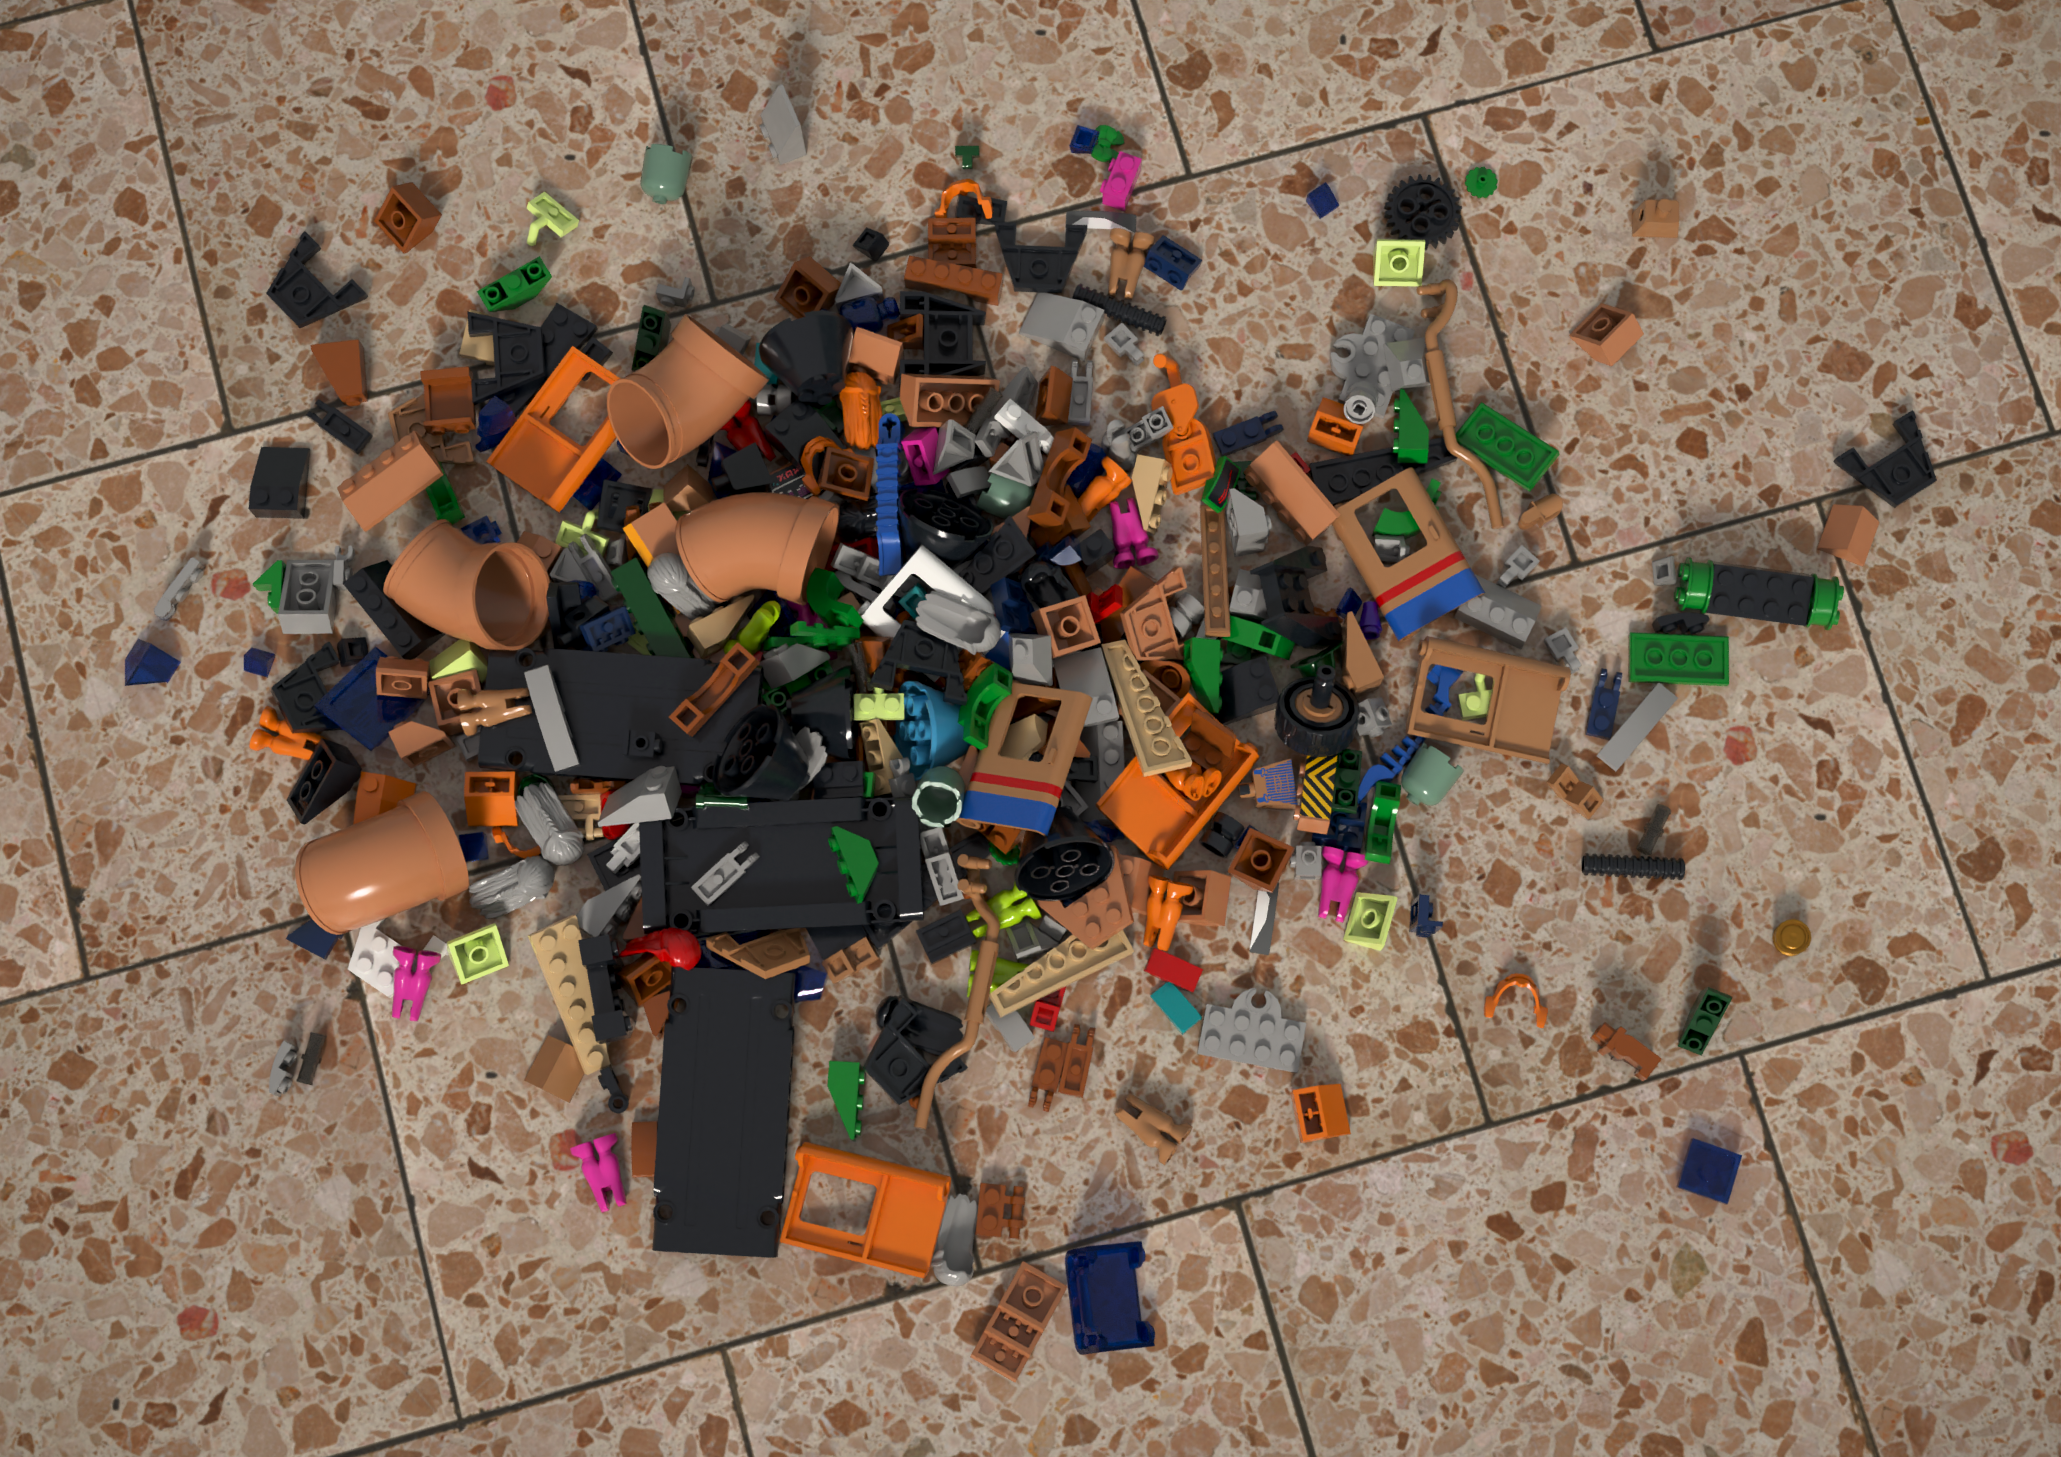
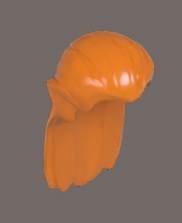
[839,372,883,451]

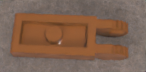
[1058,1024,1096,1098]
[1028,1037,1068,1112]

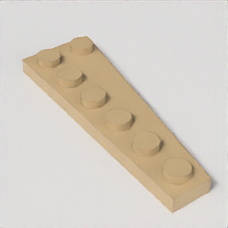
[1101,640,1192,777]
[528,915,610,1075]
[989,930,1134,1018]

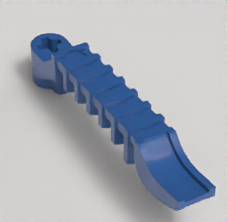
[876,413,905,576]
[1357,665,1464,804]

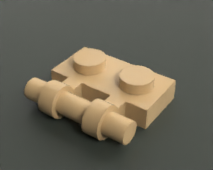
[558,794,604,840]

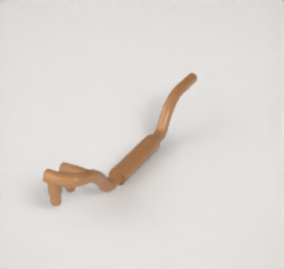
[1416,279,1504,529]
[914,854,1000,1129]

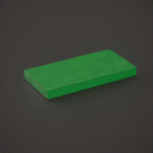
[1456,402,1560,492]
[1628,632,1729,686]

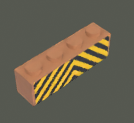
[1293,754,1337,835]

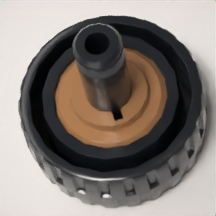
[1274,665,1360,757]

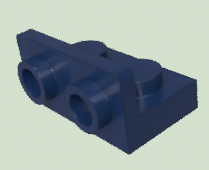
[1144,235,1203,291]
[579,606,636,652]
[1409,894,1443,938]

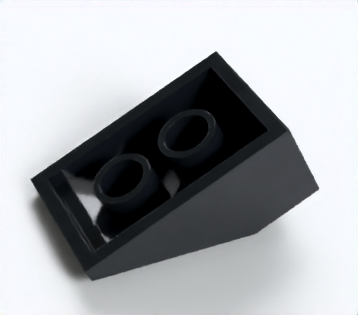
[765,398,847,484]
[248,447,310,519]
[1214,655,1279,725]
[287,738,362,825]

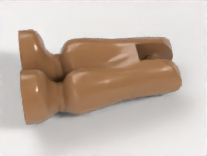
[1108,228,1155,300]
[457,688,532,736]
[1114,1094,1193,1166]

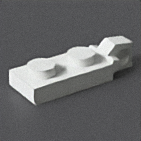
[995,399,1054,455]
[606,823,640,874]

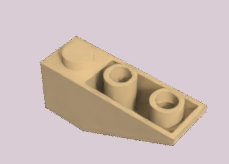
[1132,454,1173,535]
[687,594,755,659]
[860,718,909,797]

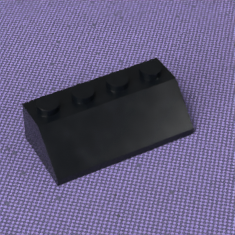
[343,560,445,660]

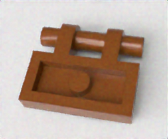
[976,1183,1025,1239]

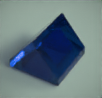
[244,648,276,678]

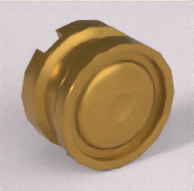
[1772,919,1811,956]

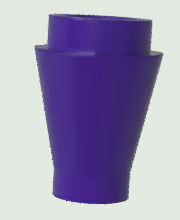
[1359,601,1382,640]

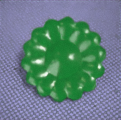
[1465,167,1498,198]
[989,841,1020,866]

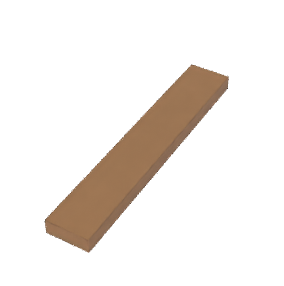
[1200,505,1230,637]

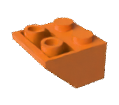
[1307,397,1365,456]
[464,772,520,827]
[1290,1084,1351,1143]

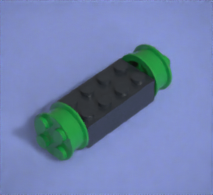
[1674,557,1844,630]

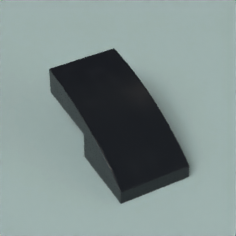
[955,195,1007,225]

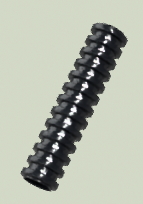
[1072,284,1167,337]
[1582,853,1685,880]

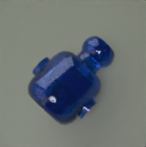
[839,296,900,334]

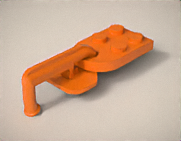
[1151,353,1217,495]

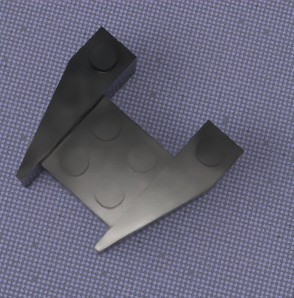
[899,291,986,392]
[1250,546,1343,650]
[578,934,636,1044]

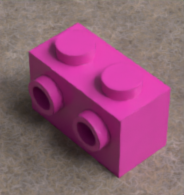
[1100,151,1142,212]
[901,427,950,485]

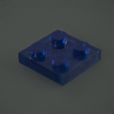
[1676,1138,1742,1205]

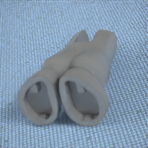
[1101,419,1136,472]

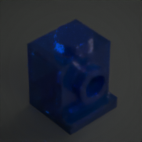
[461,516,502,544]

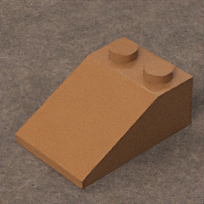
[1340,611,1384,699]

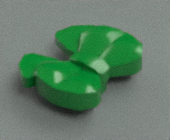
[1090,125,1124,164]

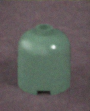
[640,144,693,204]
[976,473,1035,520]
[1401,742,1464,806]
[912,766,965,828]

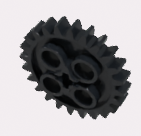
[1384,174,1462,250]

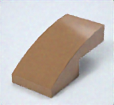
[821,937,881,984]

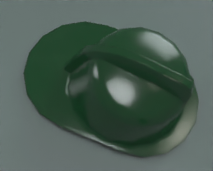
[1290,641,1344,678]

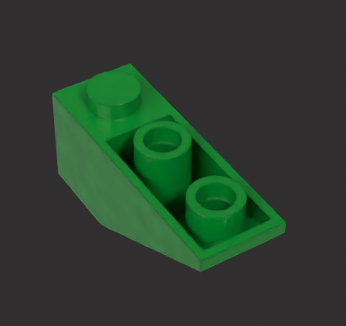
[1393,389,1429,463]
[1183,637,1223,716]
[827,1061,865,1141]

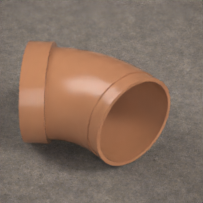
[607,314,770,469]
[675,492,840,605]
[383,519,550,650]
[295,791,469,935]

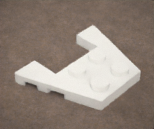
[348,919,448,998]

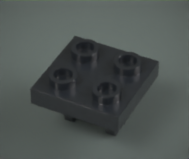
[596,480,652,534]

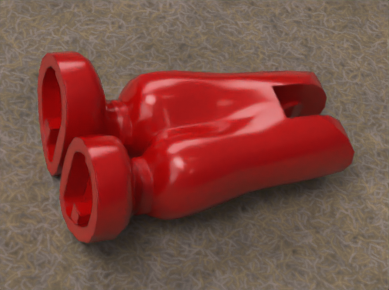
[720,399,776,462]

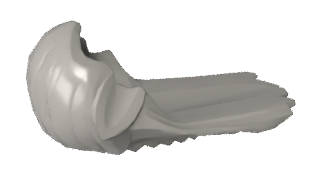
[647,552,722,621]
[915,591,1001,655]
[765,727,827,802]
[514,783,584,866]
[469,855,555,919]
[931,1194,978,1286]

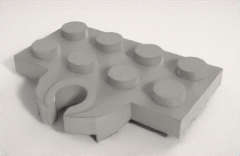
[1329,314,1415,419]
[1197,988,1306,1073]

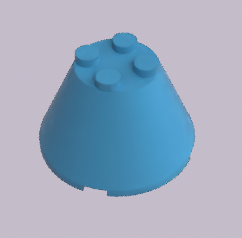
[893,681,971,781]

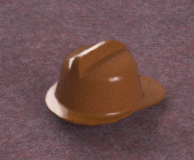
[1139,660,1191,699]

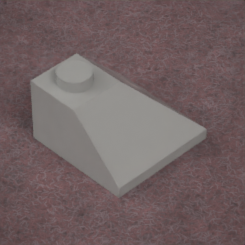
[1383,338,1431,391]
[1229,569,1269,624]
[1008,633,1053,686]

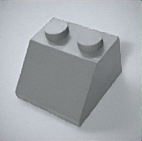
[758,643,831,689]

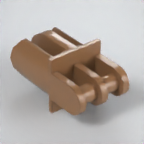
[1518,494,1563,530]

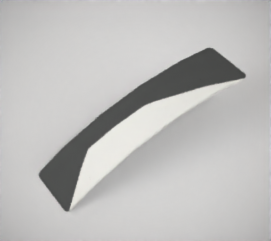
[1065,211,1137,233]
[1250,883,1279,955]

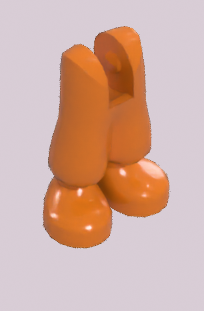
[1077,456,1132,523]
[249,706,328,761]
[1162,761,1222,801]
[1143,875,1194,951]

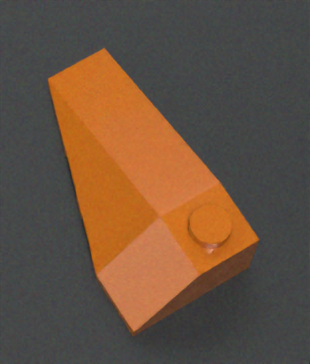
[353,771,417,825]

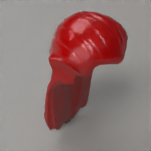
[619,928,702,971]

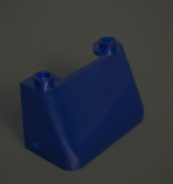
[1065,1241,1155,1355]

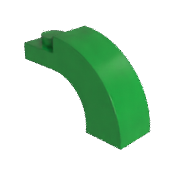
[425,462,465,525]
[1372,479,1442,539]
[807,567,864,628]
[958,663,1013,750]
[1364,781,1401,864]

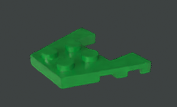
[764,621,860,652]

